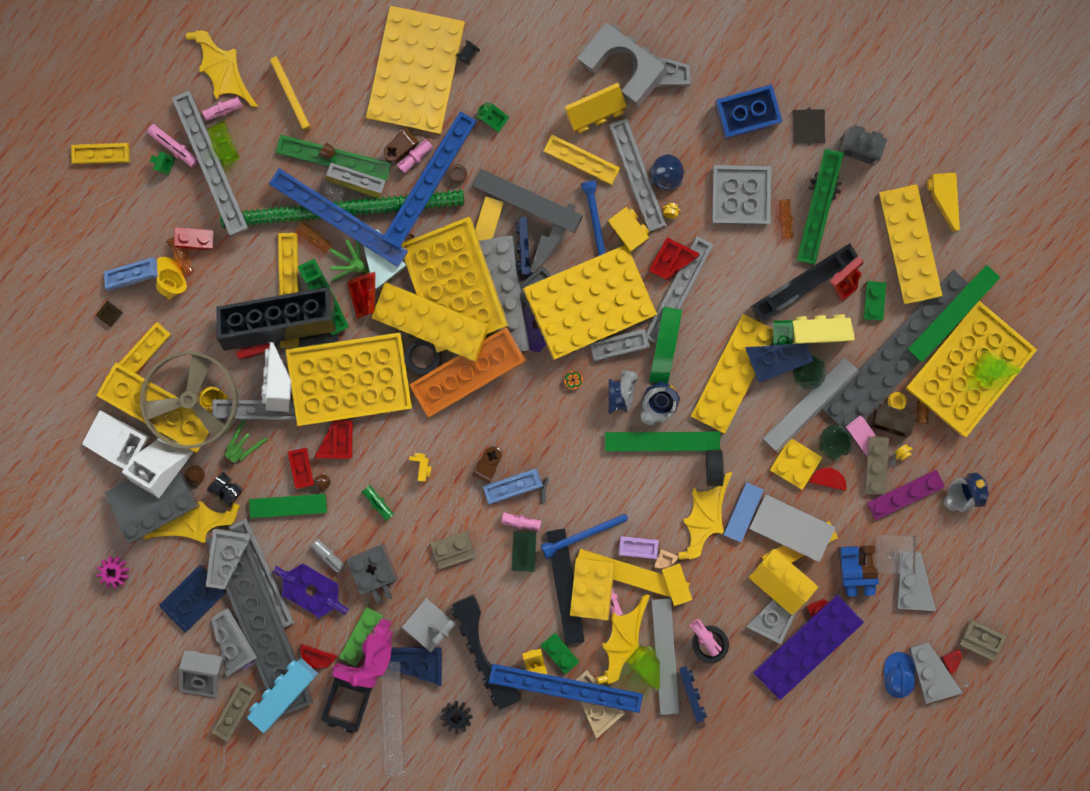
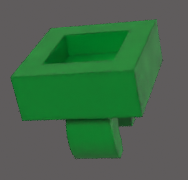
[149,151,176,176]

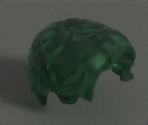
[792,355,827,390]
[819,425,852,461]

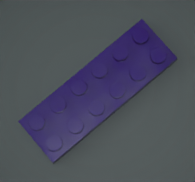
[753,594,864,700]

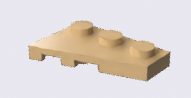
[575,669,625,739]

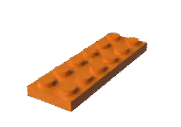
[409,327,526,418]

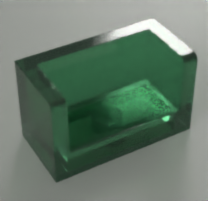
[511,531,536,572]

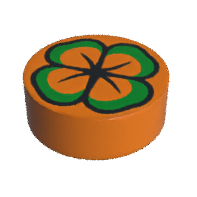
[564,370,583,390]

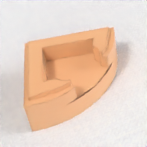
[654,549,679,568]

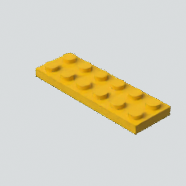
[879,184,943,305]
[372,282,490,361]
[691,314,773,434]
[96,362,209,453]

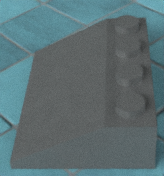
[105,470,200,544]

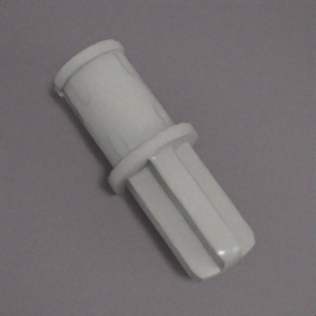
[310,539,345,573]

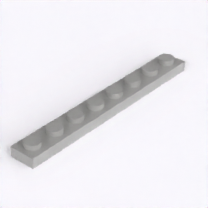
[172,91,249,237]

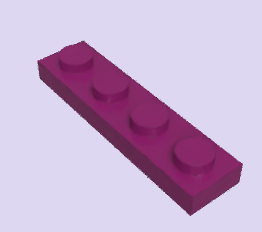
[867,469,945,520]

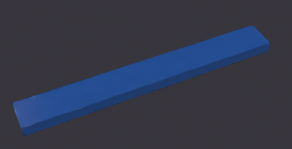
[382,111,477,250]
[269,168,409,267]
[488,663,643,713]

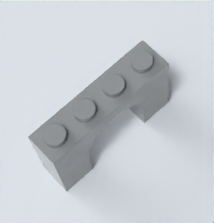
[577,23,668,108]

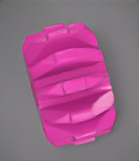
[96,556,130,589]

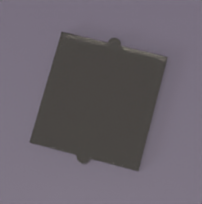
[793,108,825,145]

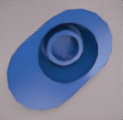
[884,652,915,698]

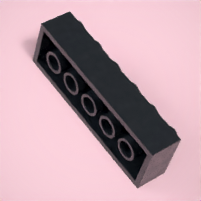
[216,287,336,351]

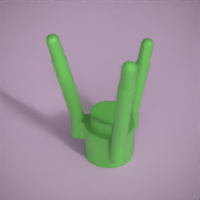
[224,419,268,463]

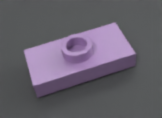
[619,536,659,559]

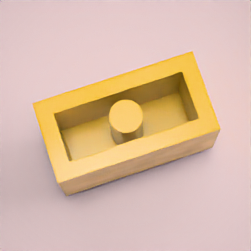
[608,207,650,252]

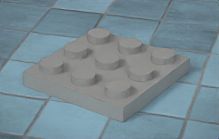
[712,165,771,225]

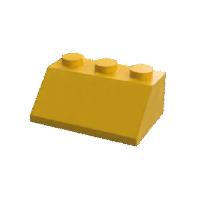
[565,83,627,134]
[748,548,818,616]

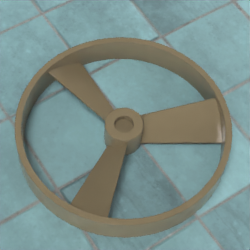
[140,351,239,448]

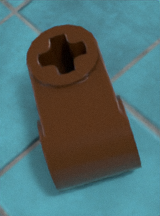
[383,128,419,164]
[472,446,502,484]

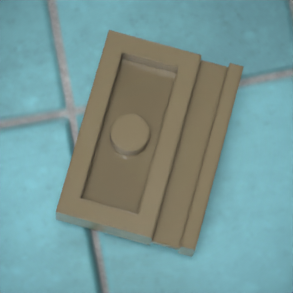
[430,530,476,570]
[959,619,1007,661]

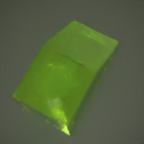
[207,120,240,166]
[972,351,1022,383]
[625,645,660,690]

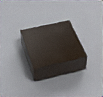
[96,300,124,327]

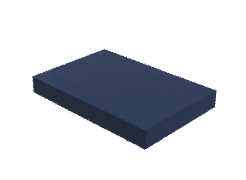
[158,565,227,633]

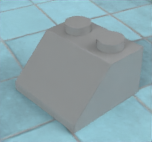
[179,650,223,698]

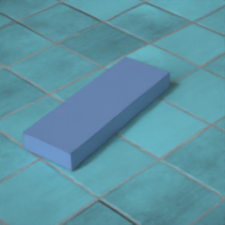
[104,257,158,291]
[482,468,543,504]
[723,482,764,542]

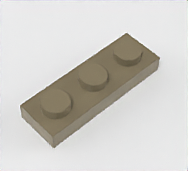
[865,436,889,494]
[211,681,257,742]

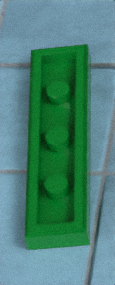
[249,494,327,518]

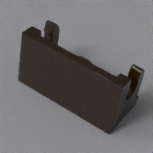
[870,404,917,438]

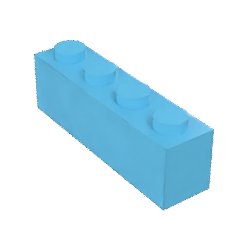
[247,658,318,733]

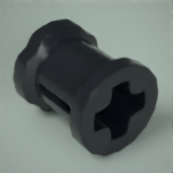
[455,40,480,66]

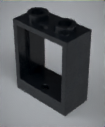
[321,677,373,734]

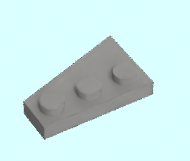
[632,54,690,87]
[206,529,253,589]
[897,551,936,611]
[746,599,798,644]
[211,608,257,677]
[909,642,963,704]

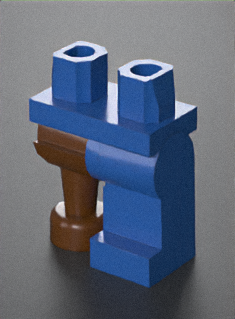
[839,546,879,596]

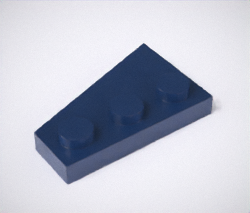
[516,217,530,276]
[745,343,813,383]
[387,647,442,687]
[679,666,707,729]

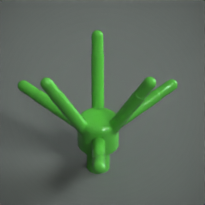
[329,240,370,281]

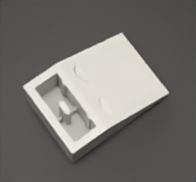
[262,343,291,412]
[82,410,151,469]
[122,435,193,498]

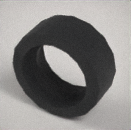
[404,339,441,375]
[706,450,724,487]
[692,625,729,663]

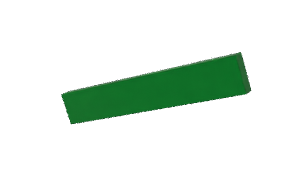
[276,134,392,182]
[796,148,844,265]
[907,264,1001,362]
[605,432,720,451]

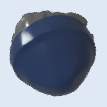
[649,154,685,192]

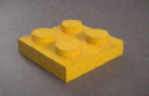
[769,439,822,490]

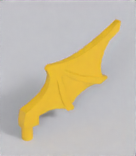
[186,31,258,107]
[678,472,732,560]
[143,501,240,543]
[596,594,650,685]

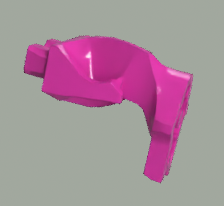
[332,619,393,687]

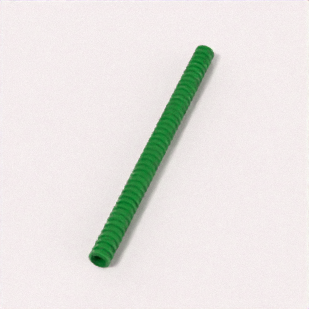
[220,189,465,229]

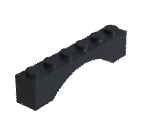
[750,243,859,323]
[451,593,521,710]

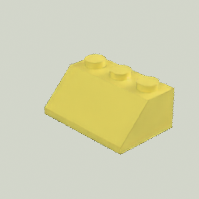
[793,314,854,344]

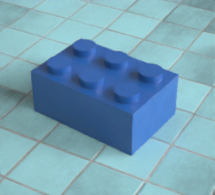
[715,84,783,140]

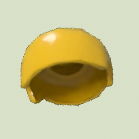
[199,386,228,415]

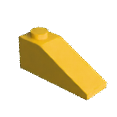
[927,173,960,232]

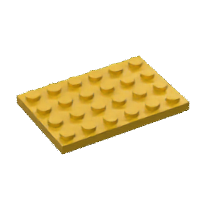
[366,6,465,135]
[401,217,509,353]
[523,245,657,360]
[905,301,1037,438]
[286,333,412,426]

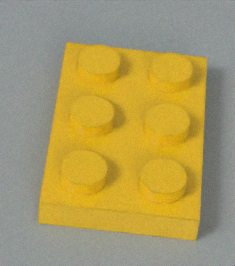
[570,558,615,620]

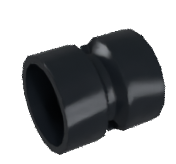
[207,472,244,508]

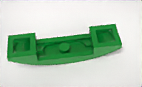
[297,258,349,335]
[649,306,682,384]

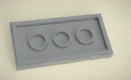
[749,495,836,562]

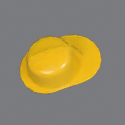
[155,257,187,300]

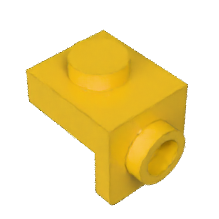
[409,453,432,481]
[522,649,548,675]

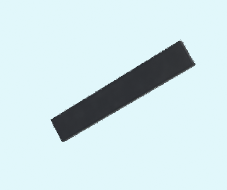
[546,528,585,645]

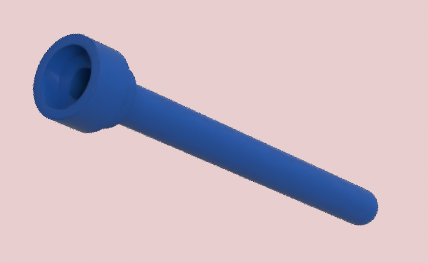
[581,180,606,256]
[541,514,628,559]

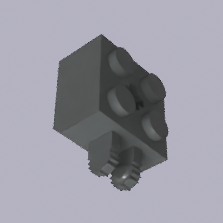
[839,125,887,165]
[346,543,398,604]

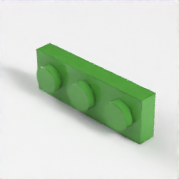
[339,607,384,667]

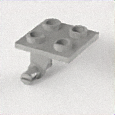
[401,598,455,653]

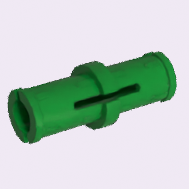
[361,485,395,521]

